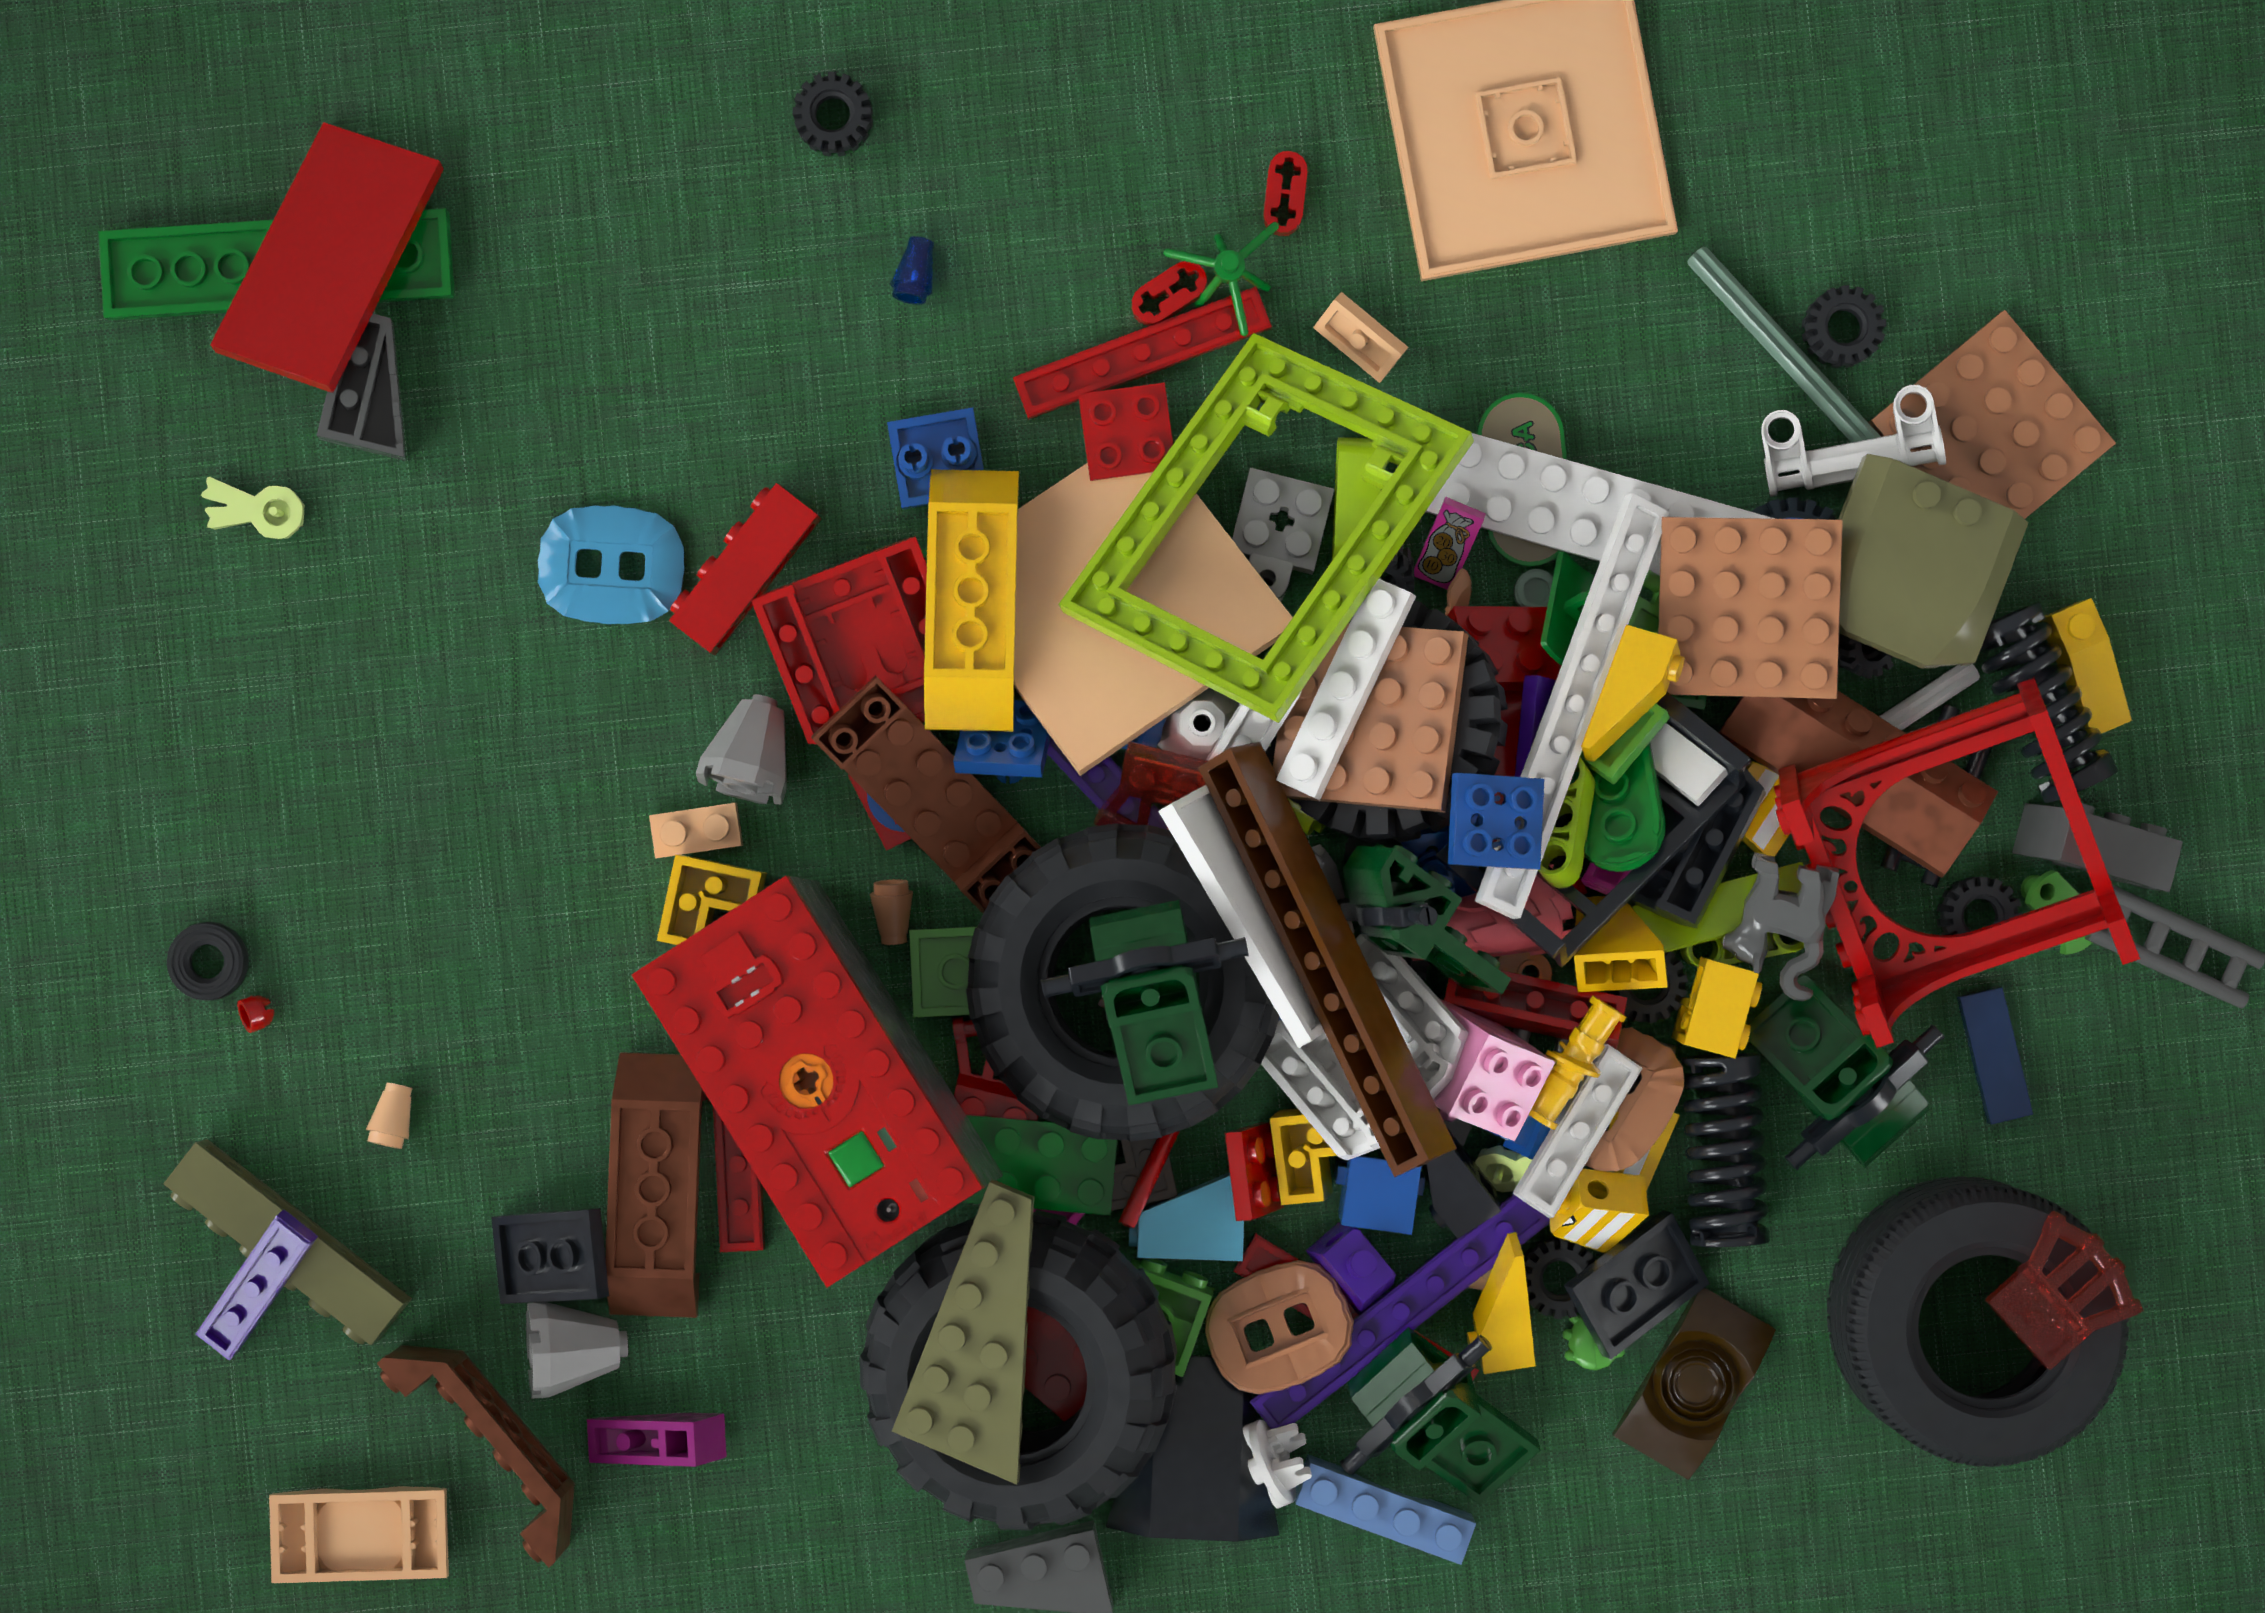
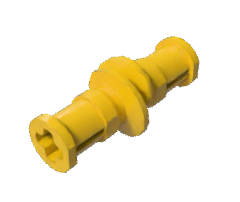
[1529,995,1627,1130]

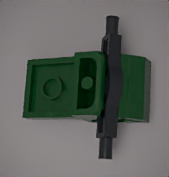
[1337,844,1511,994]
[1041,900,1249,1105]
[1748,974,1945,1171]
[1340,1327,1541,1505]

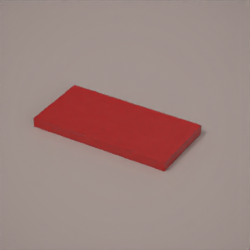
[210,122,444,393]

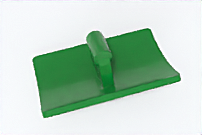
[1541,551,1595,665]

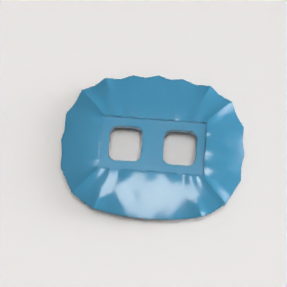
[538,505,684,624]

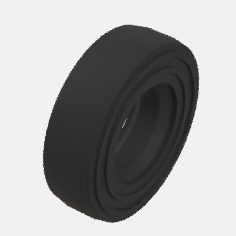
[167,922,249,1001]

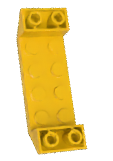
[924,469,1019,732]

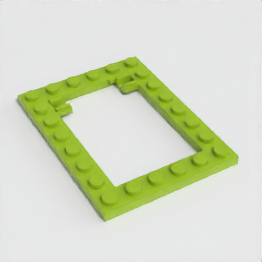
[1059,333,1474,723]

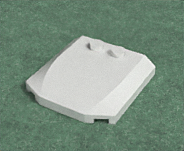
[1261,934,1469,1160]

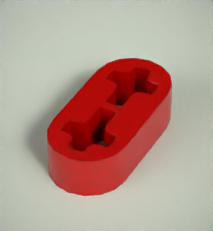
[1263,151,1308,236]
[1132,261,1207,326]

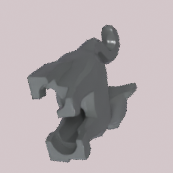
[1723,852,1839,1001]

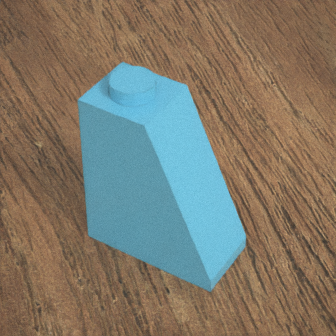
[1129,1172,1244,1261]

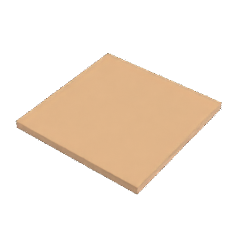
[1373,0,1678,281]
[1014,463,1293,776]

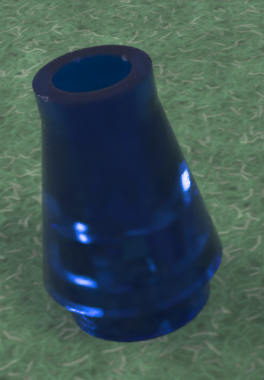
[890,236,934,305]

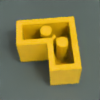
[657,854,767,945]
[1671,957,1762,1059]
[1270,1108,1337,1205]

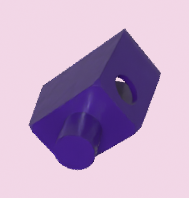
[1305,1222,1396,1315]

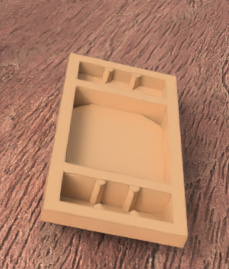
[269,1486,449,1583]

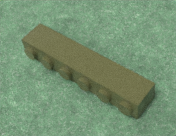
[163,1139,412,1345]

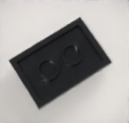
[491,1208,609,1304]
[1564,1210,1710,1359]

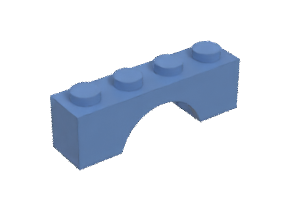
[1295,1454,1476,1565]

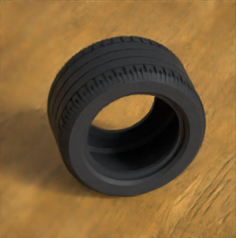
[1827,1176,2129,1467]

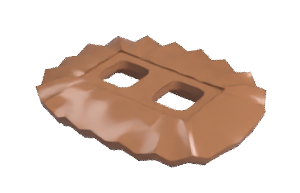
[1585,1027,1684,1171]
[1205,1260,1354,1395]

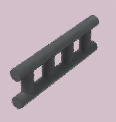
[2085,885,2265,1009]

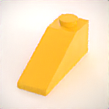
[2039,598,2132,734]
[1581,625,1685,762]
[1467,1232,1536,1374]

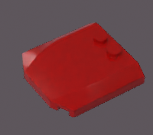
[751,536,927,744]

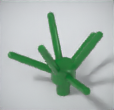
[1164,222,1279,336]

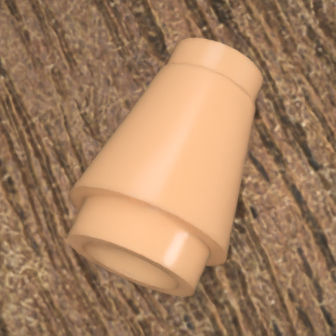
[366,1083,412,1149]

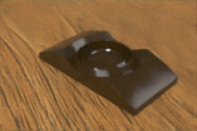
[1612,1288,1776,1480]

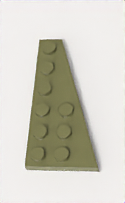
[892,1179,1034,1485]

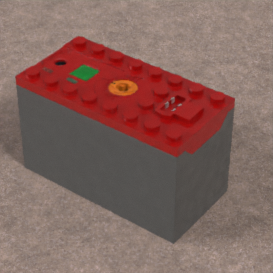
[631,875,1003,1288]

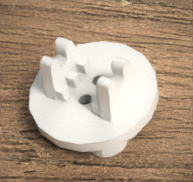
[1243,1420,1312,1509]

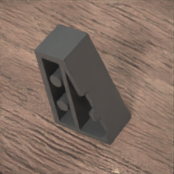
[317,314,406,461]
[2012,803,2183,892]
[964,1520,1114,1613]

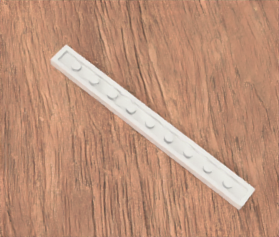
[1475,493,1669,919]

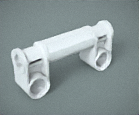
[1761,385,1946,497]

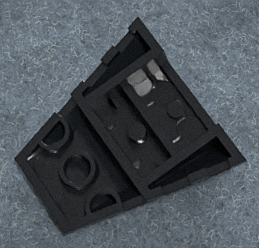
[1106,1355,1280,1542]

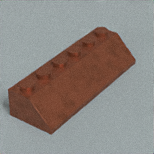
[1719,690,1998,878]

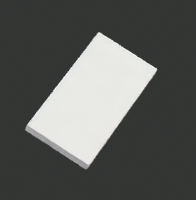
[1158,785,1324,1048]

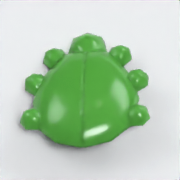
[1562,1313,1625,1370]

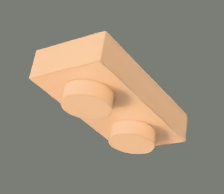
[1313,292,1409,383]
[649,803,743,858]

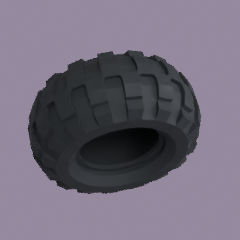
[966,823,1279,1142]
[860,1210,1178,1530]

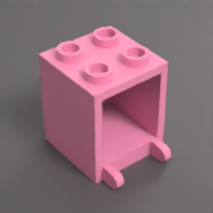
[1433,999,1555,1141]

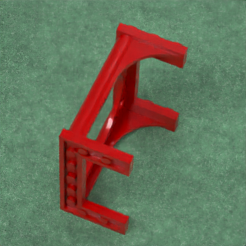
[1773,678,2140,1048]

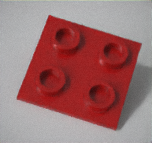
[1078,382,1173,481]

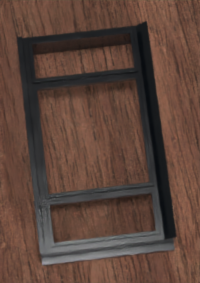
[1436,692,1751,967]

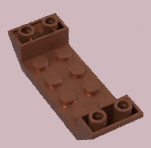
[811,675,1041,914]
[605,1052,706,1318]
[377,1345,575,1568]

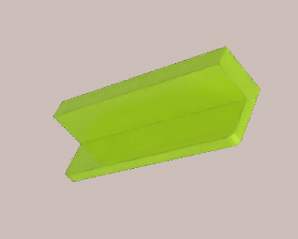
[1632,862,1803,953]

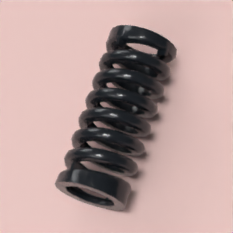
[1979,601,2118,803]
[1680,1053,1770,1247]

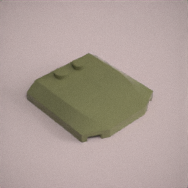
[1838,454,2029,668]

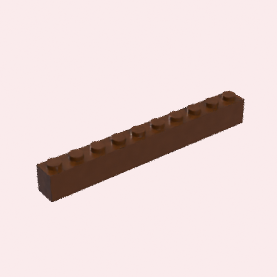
[1198,741,1457,1177]

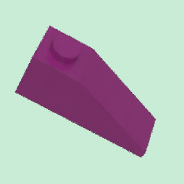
[587,1413,727,1467]

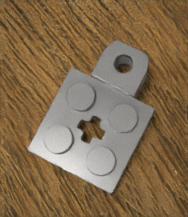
[1232,468,1334,602]

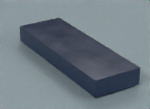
[1957,987,2033,1125]

